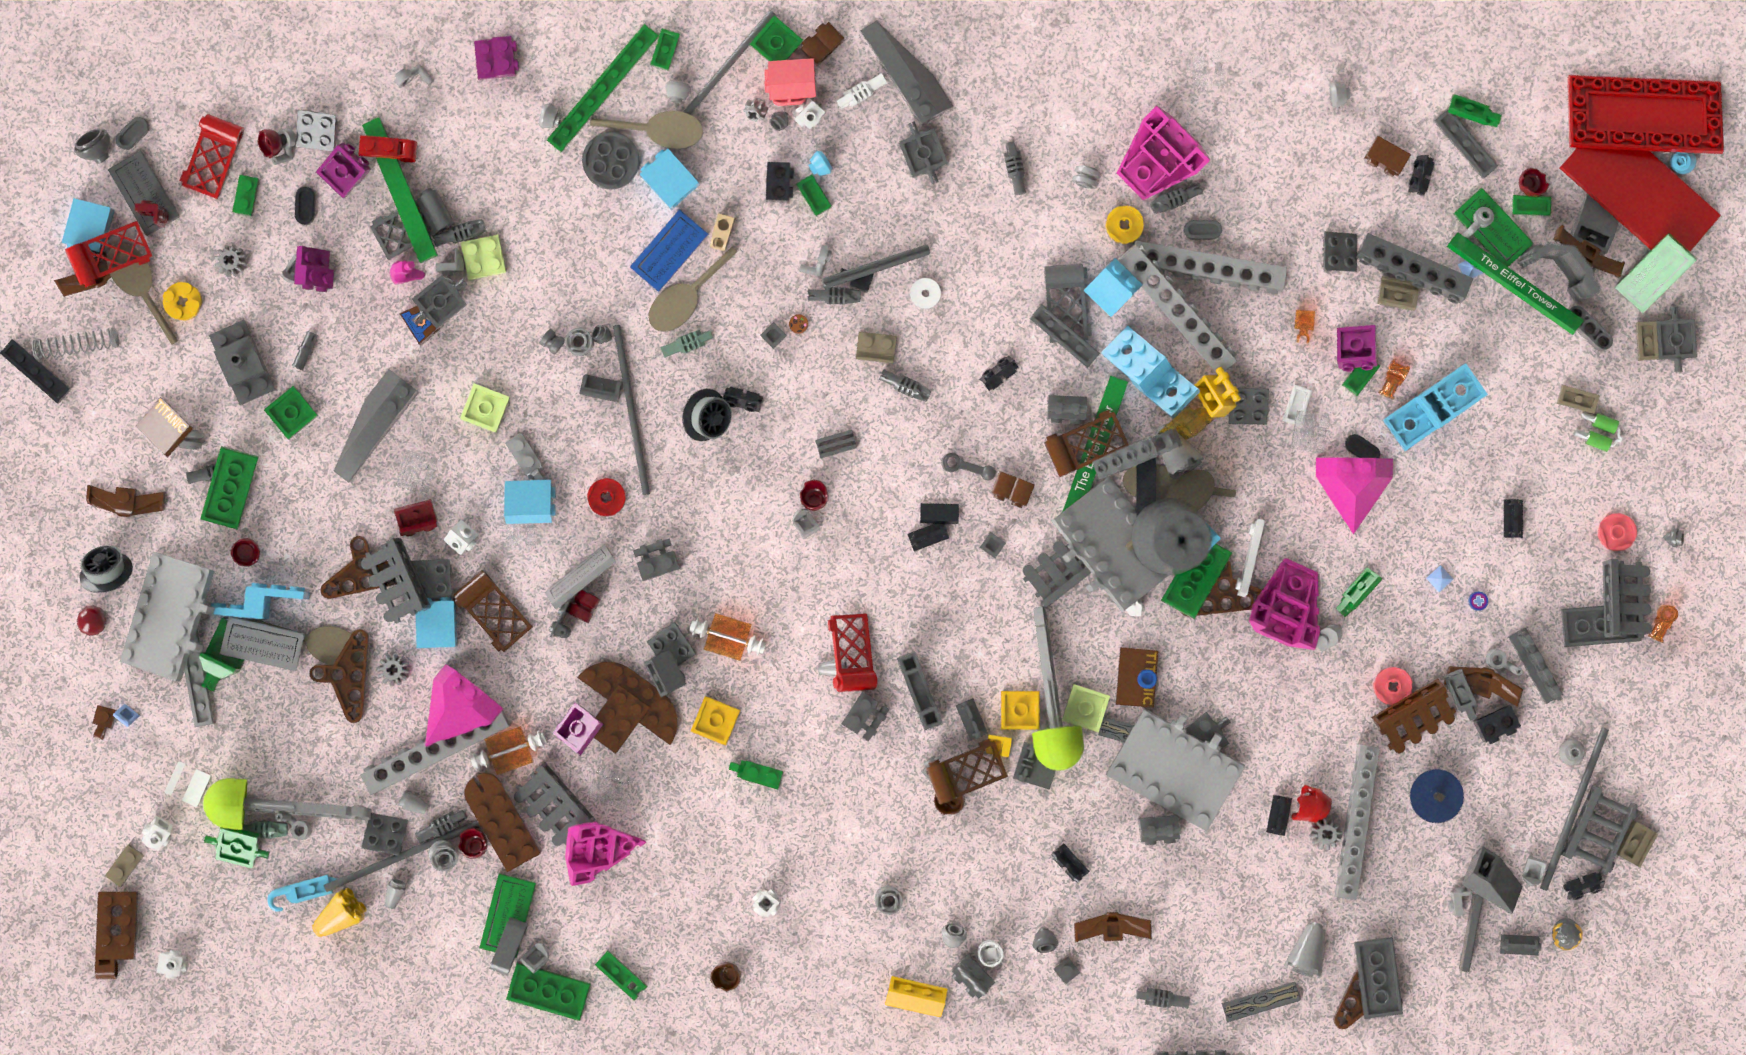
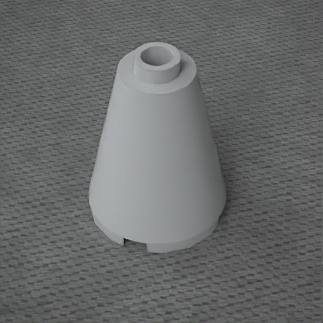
[1156,424,1204,479]
[1284,922,1325,978]

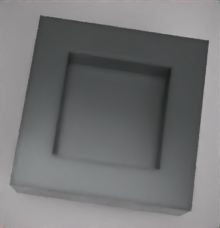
[760,322,787,349]
[979,532,1006,558]
[1053,957,1080,985]

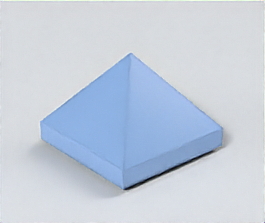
[1458,261,1483,278]
[1426,565,1453,592]
[113,704,140,727]

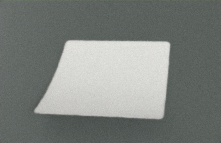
[165,761,210,807]

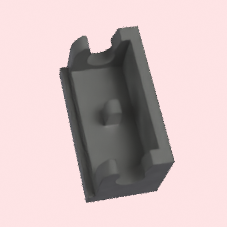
[579,374,622,402]

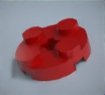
[587,478,626,517]

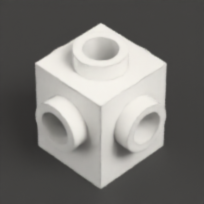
[792,98,825,129]
[444,520,478,555]
[141,816,173,851]
[753,889,780,918]
[156,950,188,979]

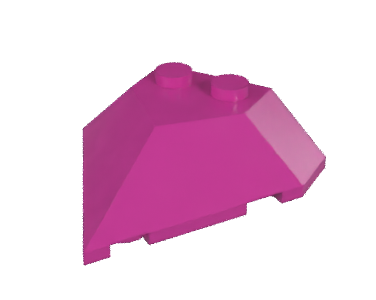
[1316,458,1393,535]
[425,664,503,747]
[565,822,646,886]

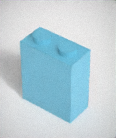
[640,149,700,210]
[62,198,115,254]
[1084,258,1143,317]
[504,480,556,524]
[416,597,457,648]

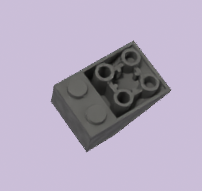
[1570,194,1619,256]
[1462,846,1523,915]

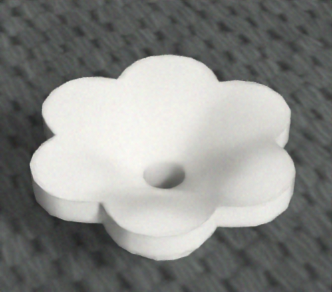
[1126,599,1143,616]

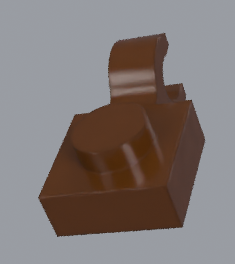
[92,705,117,740]

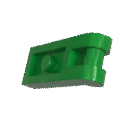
[595,950,648,1001]

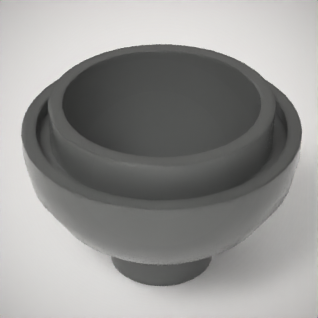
[74,128,110,164]

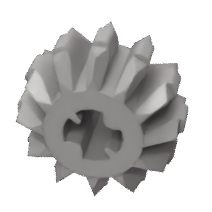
[214,245,247,277]
[377,654,410,686]
[1309,818,1343,850]

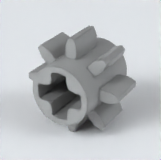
[743,97,768,122]

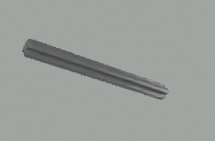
[822,244,930,289]

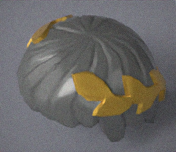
[1552,918,1583,951]

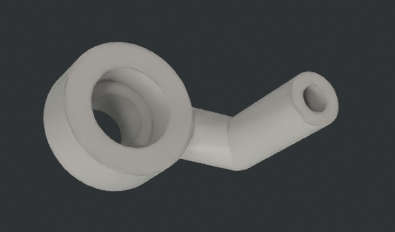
[394,65,434,88]
[272,128,296,165]
[1462,207,1494,239]
[799,245,832,276]
[1486,649,1523,676]
[276,814,312,840]

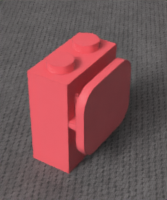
[764,58,816,106]

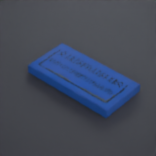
[630,209,709,292]

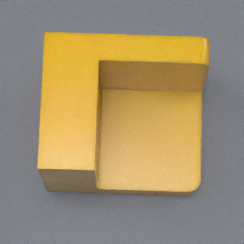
[986,734,1012,757]

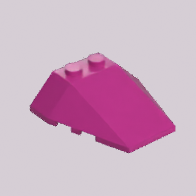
[1117,105,1210,200]
[1249,558,1320,650]

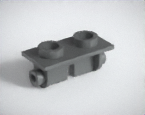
[956,698,988,741]
[1500,934,1542,956]

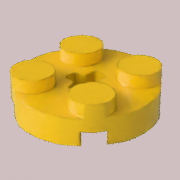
[1105,206,1144,245]
[163,282,202,321]

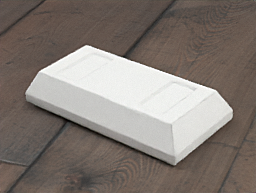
[1282,384,1312,427]

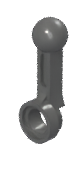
[941,453,996,481]

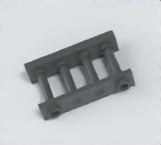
[1561,785,1638,875]

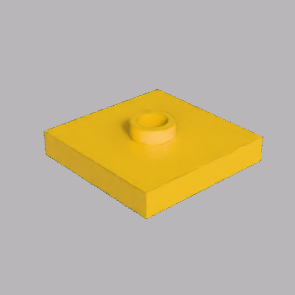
[1001,691,1040,730]
[690,696,740,746]

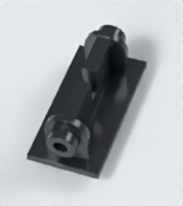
[1408,155,1435,196]
[979,356,1019,391]
[723,386,763,412]
[1503,499,1523,538]
[907,524,949,552]
[1266,794,1292,836]
[1051,843,1090,883]
[1563,872,1605,900]

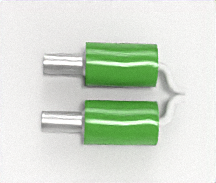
[1574,411,1623,452]

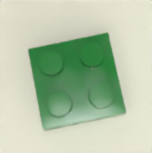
[750,15,803,61]
[264,386,319,440]

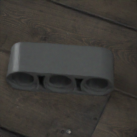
[1569,305,1613,351]
[489,917,528,976]

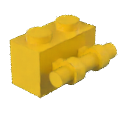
[1194,367,1241,418]

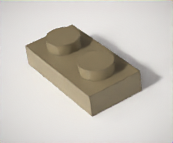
[1636,321,1659,361]
[1556,385,1600,414]
[105,844,144,887]

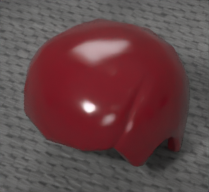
[257,129,283,159]
[1518,168,1550,197]
[800,479,829,511]
[231,538,261,567]
[76,605,106,636]
[458,828,488,859]

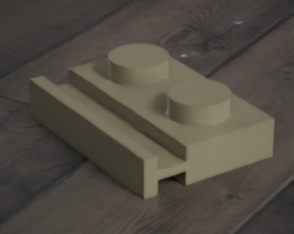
[1377,276,1419,311]
[856,332,897,364]
[1616,820,1658,867]

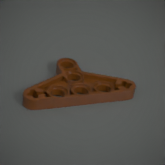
[320,536,397,599]
[1180,561,1263,617]
[309,629,369,723]
[1333,968,1403,1029]

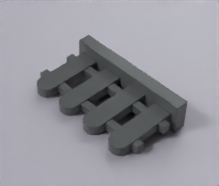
[361,538,431,624]
[1023,541,1091,609]
[1602,559,1652,638]
[1508,628,1563,704]
[514,762,596,846]

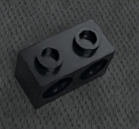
[766,162,794,203]
[1473,705,1521,744]

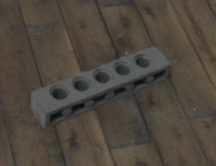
[1356,233,1474,304]

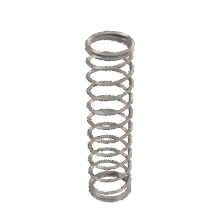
[32,327,119,361]

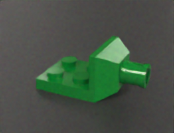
[199,618,245,692]

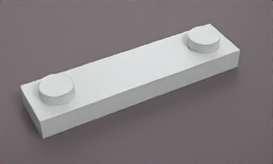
[1236,519,1265,597]

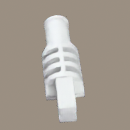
[837,73,887,109]

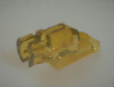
[1158,405,1216,440]

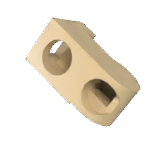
[710,213,736,252]

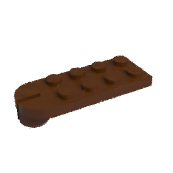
[464,773,541,872]

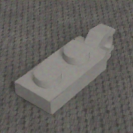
[505,433,545,480]

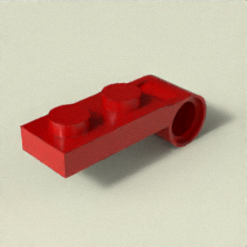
[358,135,417,163]

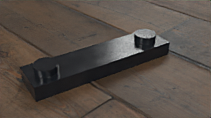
[0,339,71,404]
[1136,457,1156,518]

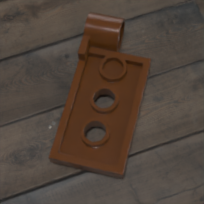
[95,892,138,979]

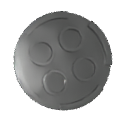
[582,132,640,190]

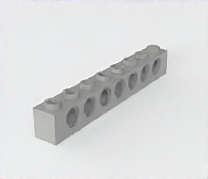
[1134,241,1287,294]
[1118,244,1237,372]
[360,705,510,795]
[1334,744,1380,901]

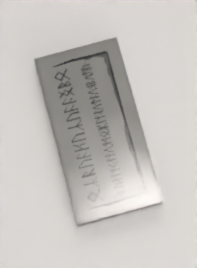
[545,544,616,609]
[220,617,305,671]

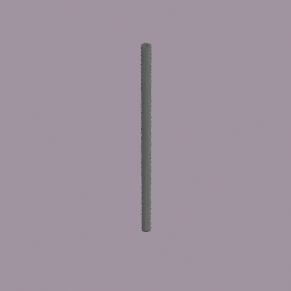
[683,10,776,115]
[613,325,650,495]
[1540,727,1609,891]
[324,820,481,892]

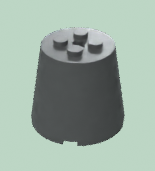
[1131,498,1211,575]

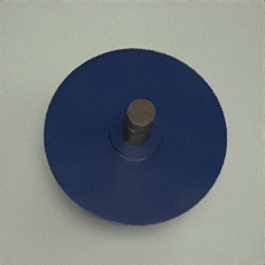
[1410,769,1464,823]

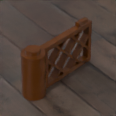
[1044,410,1129,478]
[453,570,533,652]
[926,739,1008,804]

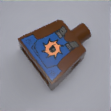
[399,306,444,346]

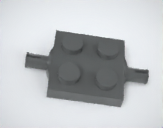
[899,121,948,185]
[411,275,467,329]
[1656,307,1697,372]
[1184,712,1231,749]

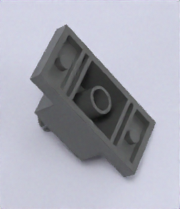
[209,320,276,405]

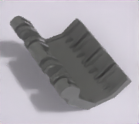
[1518,243,1601,302]

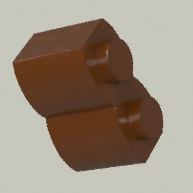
[801,22,845,66]
[991,471,1035,509]

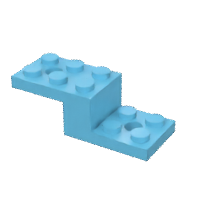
[1101,326,1200,419]
[1383,363,1488,451]
[204,583,310,619]

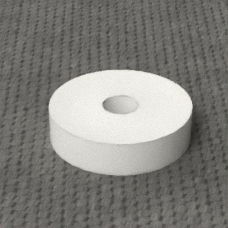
[910,278,941,309]

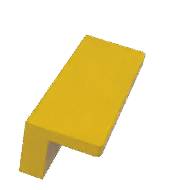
[885,976,947,1017]

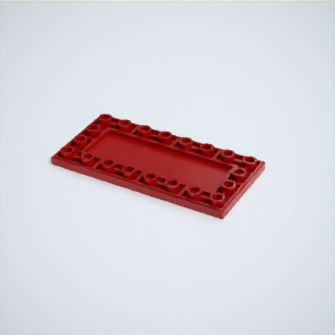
[1567,75,1724,154]
[1559,148,1721,252]

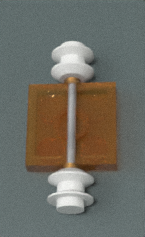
[689,613,766,661]
[471,726,547,775]

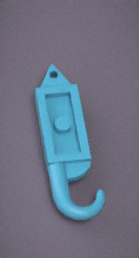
[267,874,337,912]

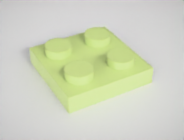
[461,235,506,280]
[460,383,510,433]
[1062,684,1110,733]

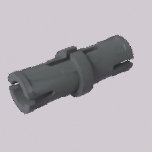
[292,331,318,371]

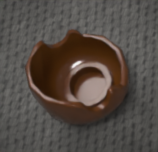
[934,788,965,815]
[710,962,741,992]

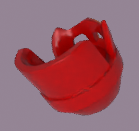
[1291,785,1332,822]

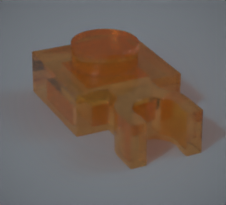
[1294,309,1315,343]

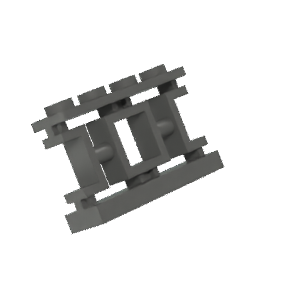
[1093,427,1183,479]

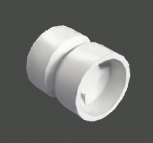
[977,939,1003,967]

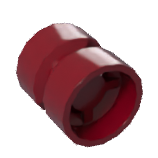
[567,590,601,623]

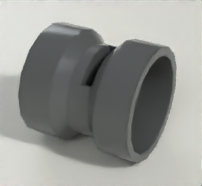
[539,328,565,355]

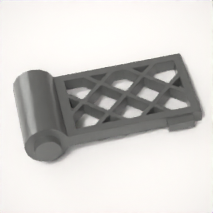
[370,188,455,260]
[1044,263,1092,343]

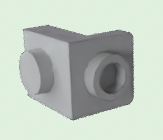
[1448,887,1473,916]

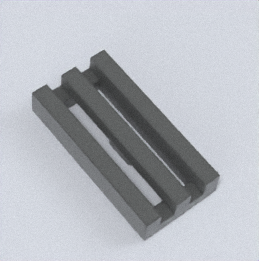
[815,430,857,459]

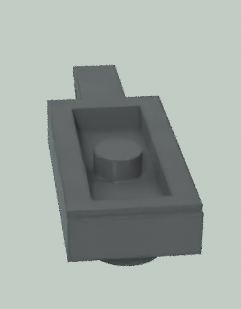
[1444,669,1478,721]

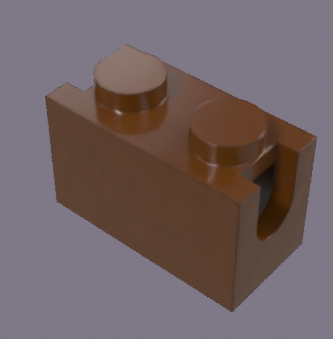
[1364,136,1411,177]

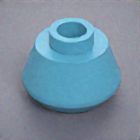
[808,151,832,176]
[1670,152,1697,174]

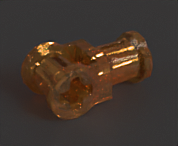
[1378,359,1410,400]
[1648,605,1678,643]

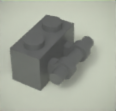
[1047,395,1087,424]
[633,538,680,581]
[644,650,687,697]
[841,691,890,742]
[1138,815,1181,845]
[951,954,995,999]

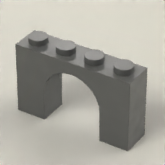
[897,651,943,731]

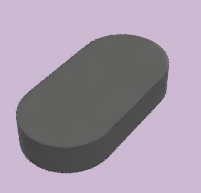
[116,117,150,150]
[1184,220,1222,240]

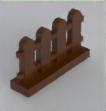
[1372,679,1456,754]

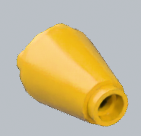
[312,887,367,937]

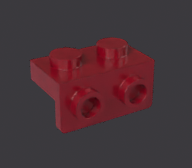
[135,200,169,228]
[394,499,438,537]

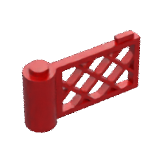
[179,114,244,199]
[65,221,152,288]
[828,613,878,692]

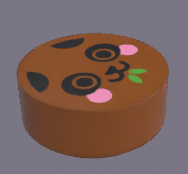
[789,314,808,334]

